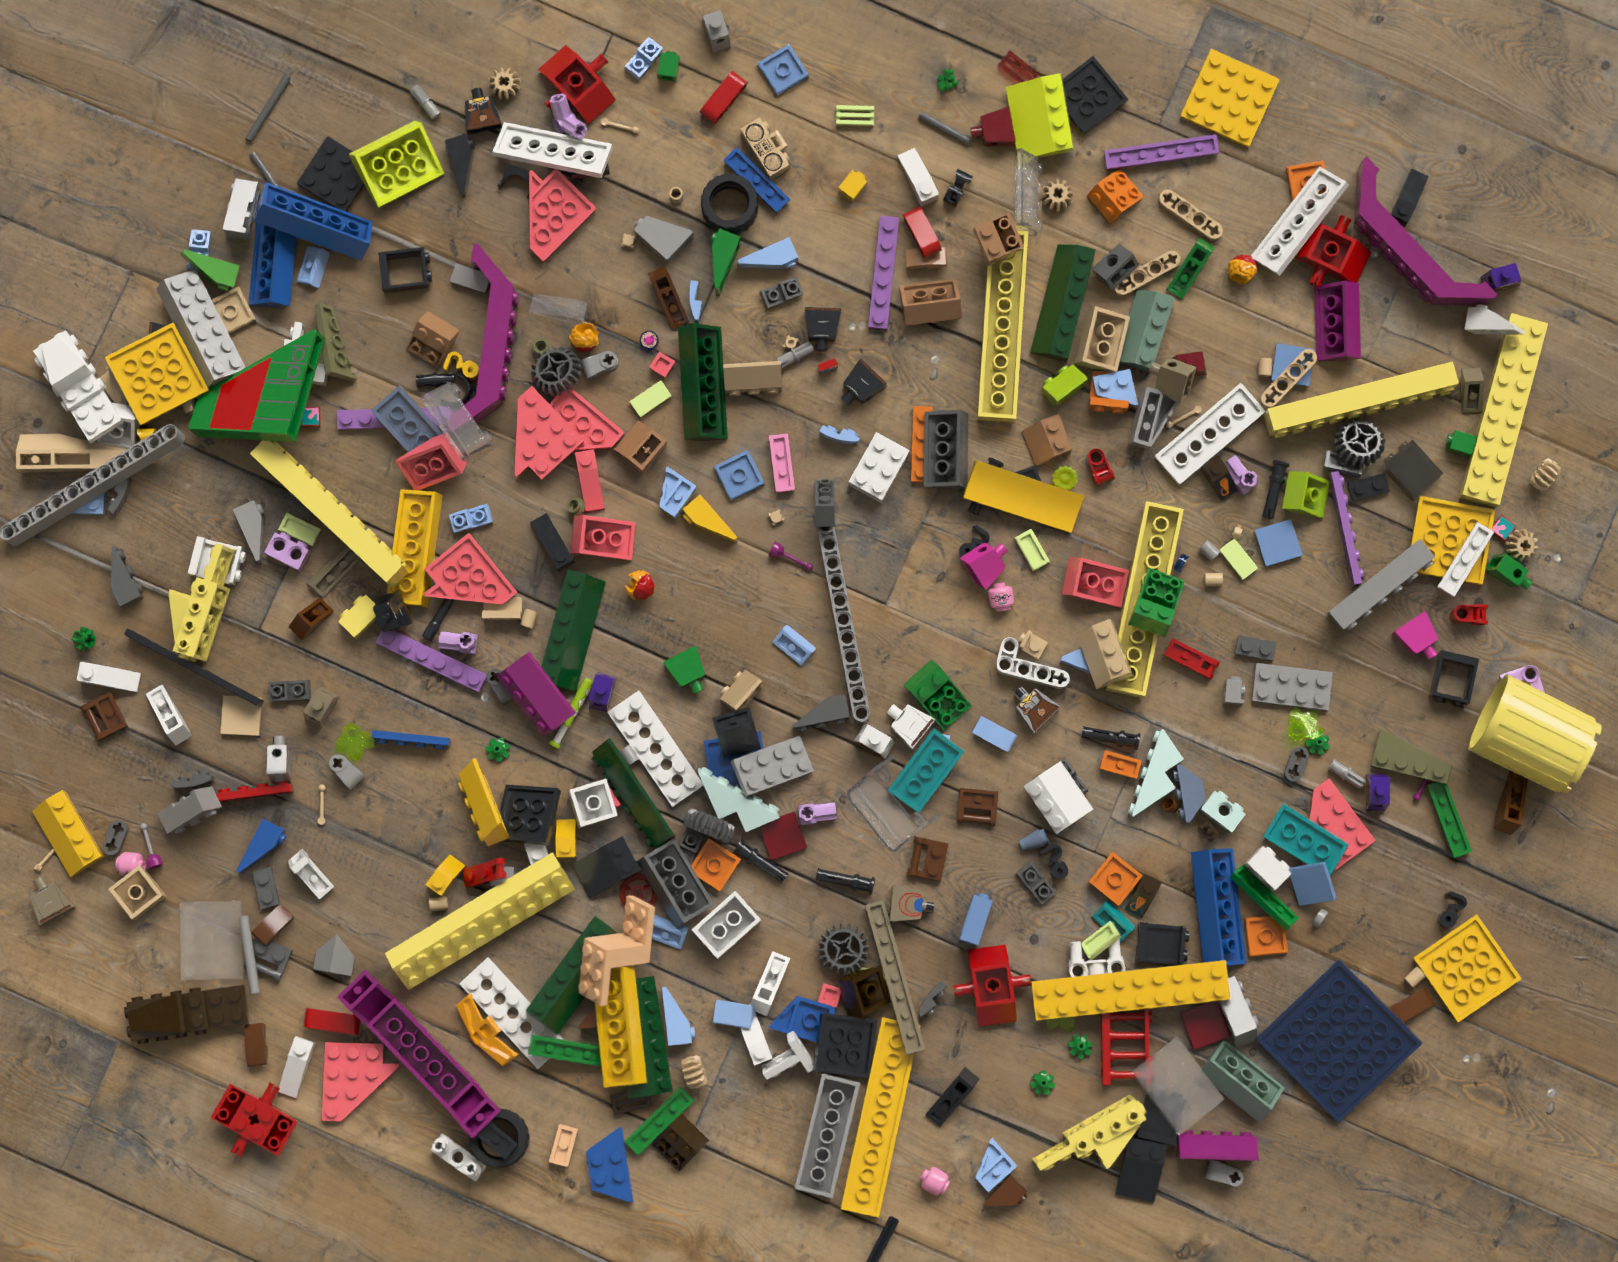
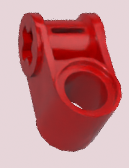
[1086,448,1115,487]
[1450,604,1488,625]

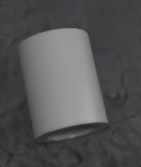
[1199,540,1220,561]
[619,745,639,766]

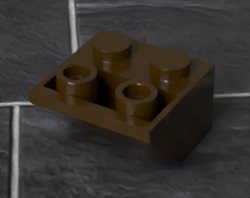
[652,1113,710,1172]

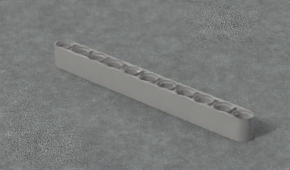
[0,424,185,546]
[817,527,870,723]

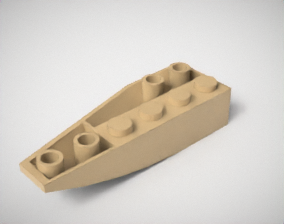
[16,434,127,473]

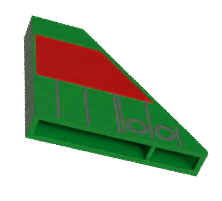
[188,330,325,442]

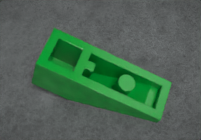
[1167,238,1215,299]

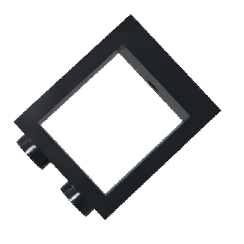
[378,247,432,293]
[1429,650,1479,707]

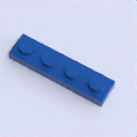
[723,147,790,214]
[372,730,451,750]

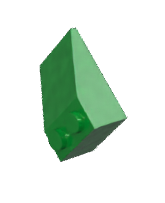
[710,228,741,296]

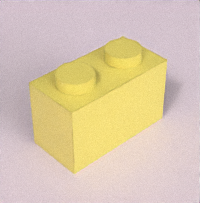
[338,594,376,640]

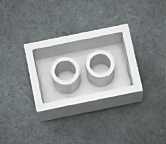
[848,432,910,503]
[692,891,761,959]

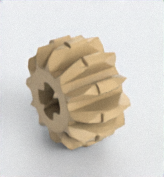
[489,67,521,100]
[1041,179,1074,212]
[1530,458,1561,492]
[1505,529,1539,562]
[681,1055,707,1089]

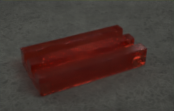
[998,50,1039,83]

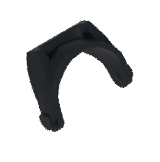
[497,165,529,199]
[439,372,477,410]

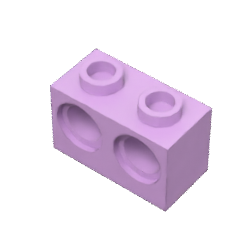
[264,532,311,572]

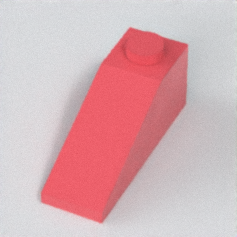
[575,449,605,512]

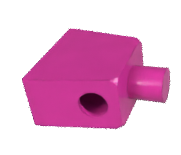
[960,543,1008,590]
[1392,611,1438,660]

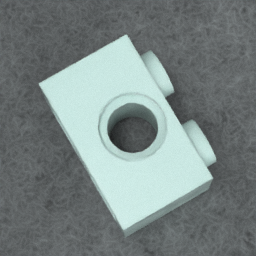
[1199,791,1246,833]

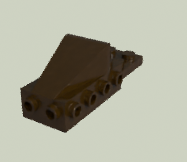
[124,985,249,1044]

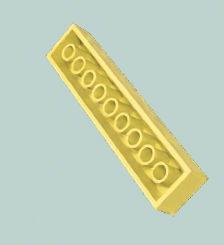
[977,231,1028,423]
[1459,313,1548,508]
[1263,362,1459,438]
[250,440,408,589]
[1106,501,1184,698]
[385,852,575,990]

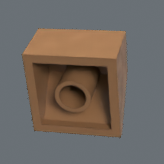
[1022,414,1073,466]

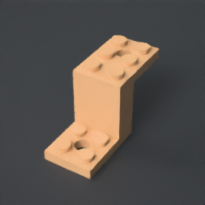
[579,895,655,1006]

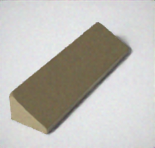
[307,543,361,598]

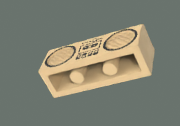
[740,118,791,180]

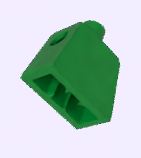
[1485,553,1532,590]
[663,645,706,694]

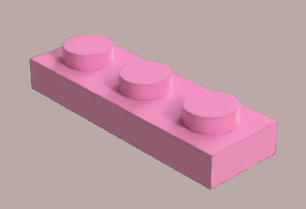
[769,433,795,493]

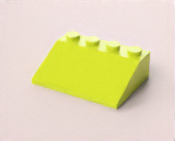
[1006,73,1074,161]
[349,121,445,207]

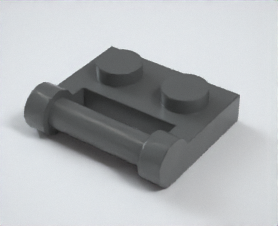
[243,937,293,982]

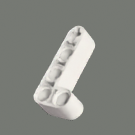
[996,637,1070,689]

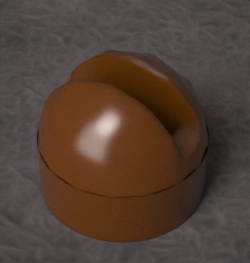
[1161,797,1179,814]

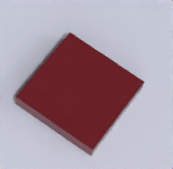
[759,811,807,860]
[1180,1001,1230,1050]

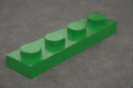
[1426,782,1472,858]
[1230,865,1299,931]
[528,1034,602,1067]
[625,1087,694,1155]

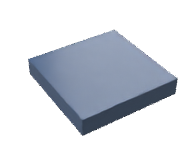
[757,44,809,96]
[1271,343,1315,387]
[714,450,765,501]
[1254,519,1302,567]
[1289,862,1337,906]

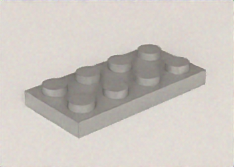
[1251,663,1333,711]
[731,736,814,797]

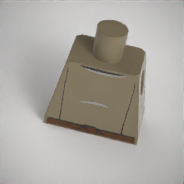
[30,876,76,926]

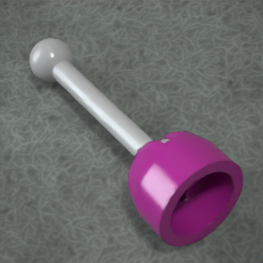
[140,823,163,869]

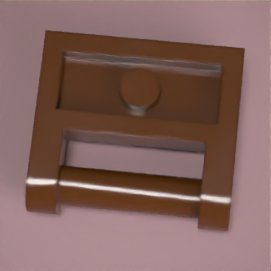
[80,692,128,742]
[957,788,999,826]
[907,836,949,882]

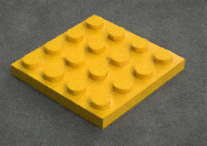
[1180,49,1280,148]
[105,323,209,425]
[1410,496,1495,585]
[1413,914,1522,1023]

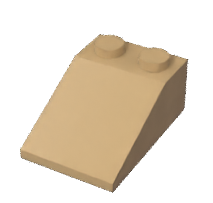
[720,670,763,712]

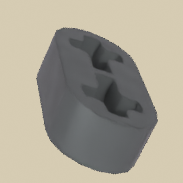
[1284,746,1309,782]
[103,820,129,856]

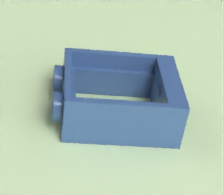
[959,893,993,946]

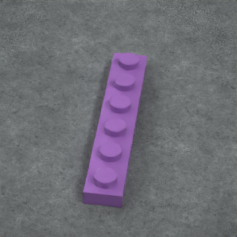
[1104,134,1219,170]
[868,216,899,330]
[337,407,452,430]
[1328,471,1364,587]
[375,630,486,693]

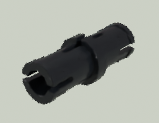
[416,372,455,387]

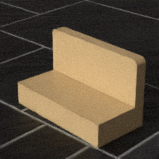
[100,366,129,405]
[482,597,522,620]

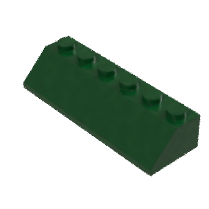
[1030,244,1096,362]
[678,323,728,441]
[541,569,606,692]
[591,738,676,849]
[526,916,617,1035]
[626,976,673,1099]

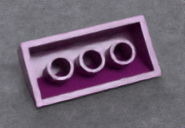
[1315,281,1361,361]
[496,652,576,737]
[1176,1130,1259,1161]

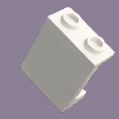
[188,536,246,586]

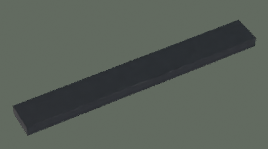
[124,628,264,707]

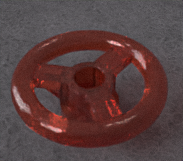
[619,874,657,907]

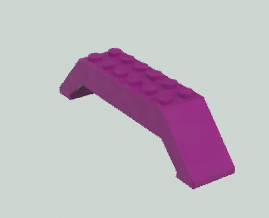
[1354,156,1498,306]
[448,244,519,438]
[337,970,501,1138]

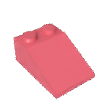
[395,432,468,491]
[570,515,636,560]
[1062,557,1129,608]

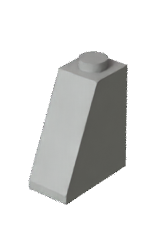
[634,216,694,264]

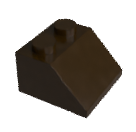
[837,966,891,1017]

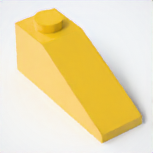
[683,495,738,542]

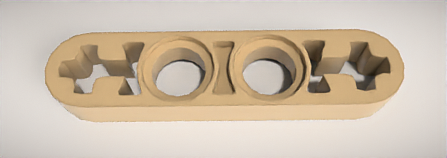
[1159,190,1223,241]
[1114,251,1180,297]
[1260,349,1317,408]

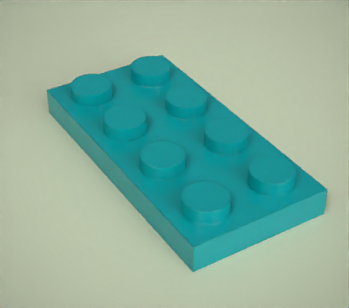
[888,728,965,813]
[1263,804,1350,877]

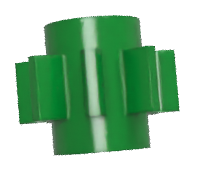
[71,627,96,652]

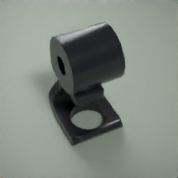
[943,169,973,207]
[959,525,990,558]
[1039,844,1068,880]
[1437,891,1467,928]

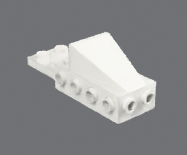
[33,330,123,443]

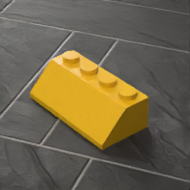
[458,758,509,847]
[32,790,105,877]

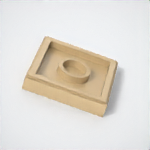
[212,286,256,334]
[220,695,263,736]

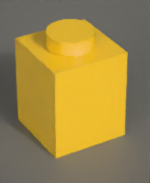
[838,170,867,203]

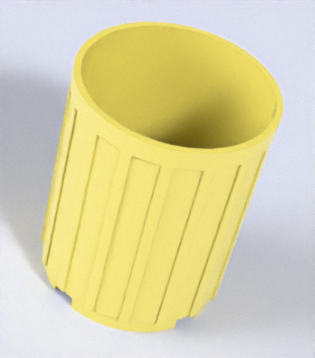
[1468,674,1601,794]

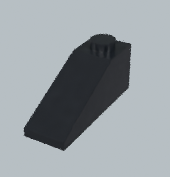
[444,134,475,198]
[1390,168,1429,227]
[530,513,575,572]
[925,1067,980,1127]

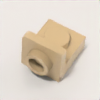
[1018,630,1048,660]

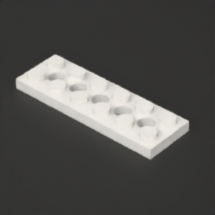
[493,122,613,178]
[1251,166,1349,276]
[1154,383,1266,485]
[607,691,704,807]
[459,957,564,1069]

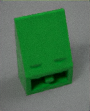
[1129,568,1185,638]
[903,660,972,731]

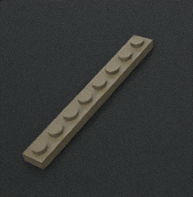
[865,900,926,1055]

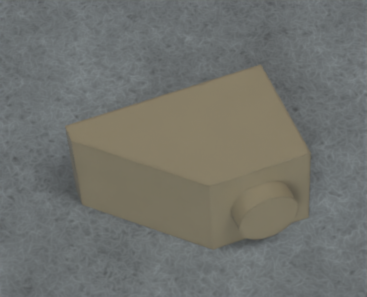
[1460,368,1484,413]

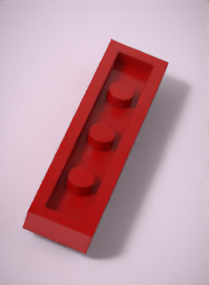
[216,781,294,802]

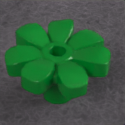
[937,68,958,92]
[1305,731,1330,755]
[486,738,510,762]
[1068,1034,1093,1059]
[1030,1070,1055,1095]

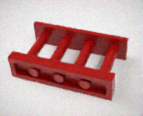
[1101,1008,1153,1085]

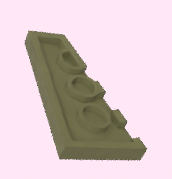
[314,303,357,382]
[1371,729,1452,785]

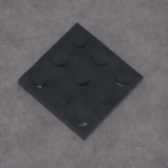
[1062,56,1128,135]
[297,136,364,212]
[500,784,561,845]
[813,1012,877,1078]

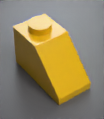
[556,819,577,858]
[425,854,466,897]

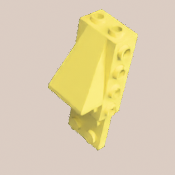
[169,543,235,663]
[1032,1095,1147,1171]

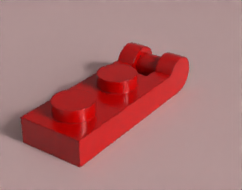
[1163,638,1220,680]
[463,858,507,888]

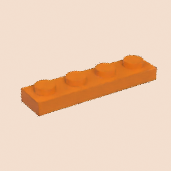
[911,406,932,483]

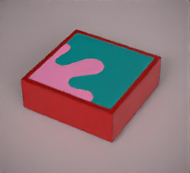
[818,358,838,374]
[301,407,321,427]
[1492,515,1517,542]

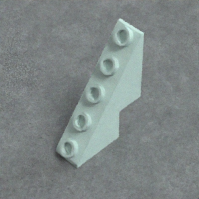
[1128,729,1183,818]
[698,767,779,832]

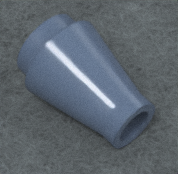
[1019,829,1049,851]

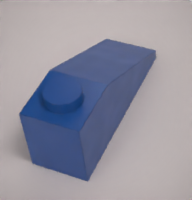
[236,819,287,873]

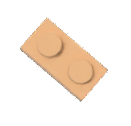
[549,1124,578,1167]

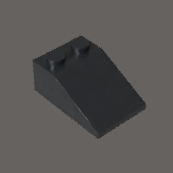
[572,836,641,898]
[1116,1138,1167,1203]

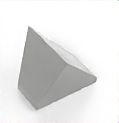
[313,934,355,976]

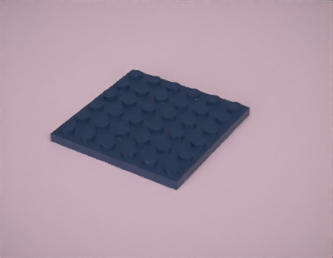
[1256,958,1423,1123]

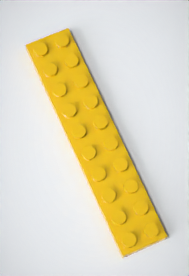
[1031,960,1230,1021]
[841,1017,920,1218]

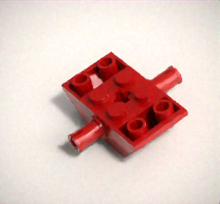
[538,45,616,125]
[1294,215,1371,288]
[953,944,1032,1027]
[211,1082,298,1157]

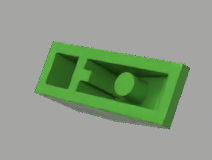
[180,249,240,291]

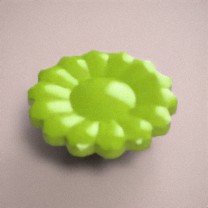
[1052,466,1078,490]

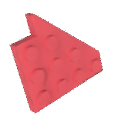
[529,169,597,262]
[515,386,584,480]
[550,388,625,451]
[424,533,517,605]
[1302,778,1376,871]
[322,1042,400,1121]

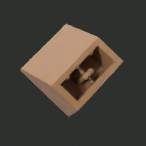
[973,212,1024,266]
[406,311,460,368]
[614,421,668,474]

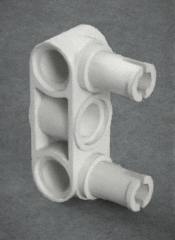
[1068,939,1125,977]
[430,1133,487,1181]

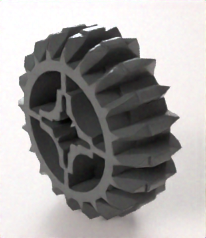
[531,346,582,397]
[1334,417,1386,468]
[683,809,735,843]
[817,923,870,976]

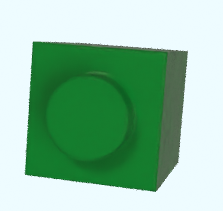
[657,51,680,82]
[1446,430,1477,458]

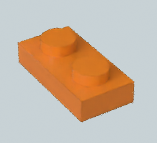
[1099,750,1142,779]

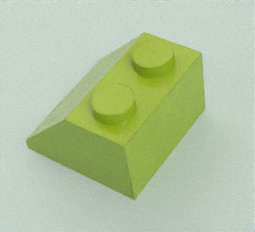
[1041,365,1088,408]
[1282,471,1330,518]

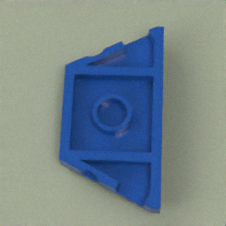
[769,996,836,1042]
[586,1127,634,1202]

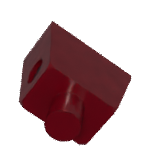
[970,107,1016,146]
[1172,351,1207,376]

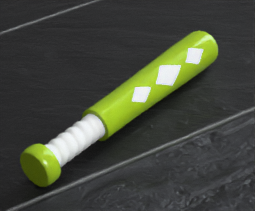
[549,678,593,749]

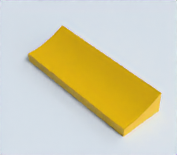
[963,461,1085,533]
[387,489,443,608]
[595,966,647,1088]

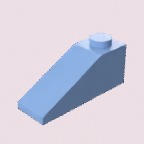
[737,237,799,269]
[662,987,695,1046]

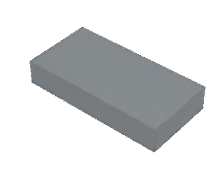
[450,264,490,294]

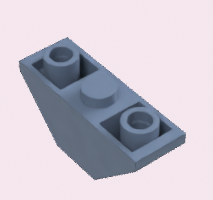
[1172,765,1206,824]

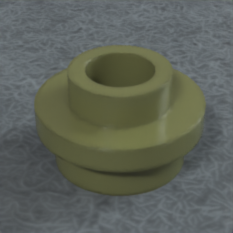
[532,338,551,357]
[567,498,585,516]

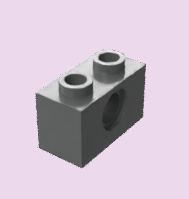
[1092,244,1139,290]

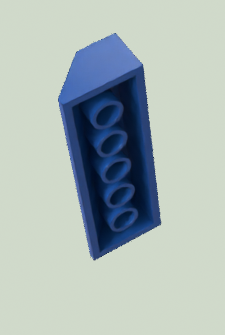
[254,182,372,261]
[248,194,297,308]
[1191,848,1246,966]

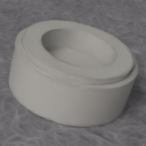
[1312,909,1328,928]

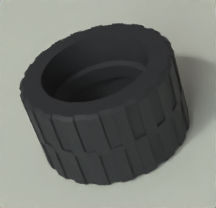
[701,173,758,235]
[469,1108,530,1168]

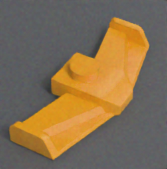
[455,993,519,1067]

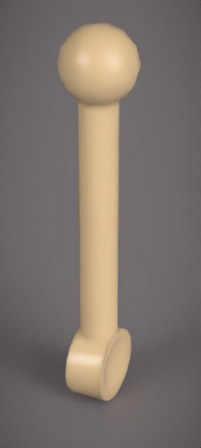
[601,118,639,134]
[1166,406,1202,428]
[318,784,326,825]
[34,848,55,872]

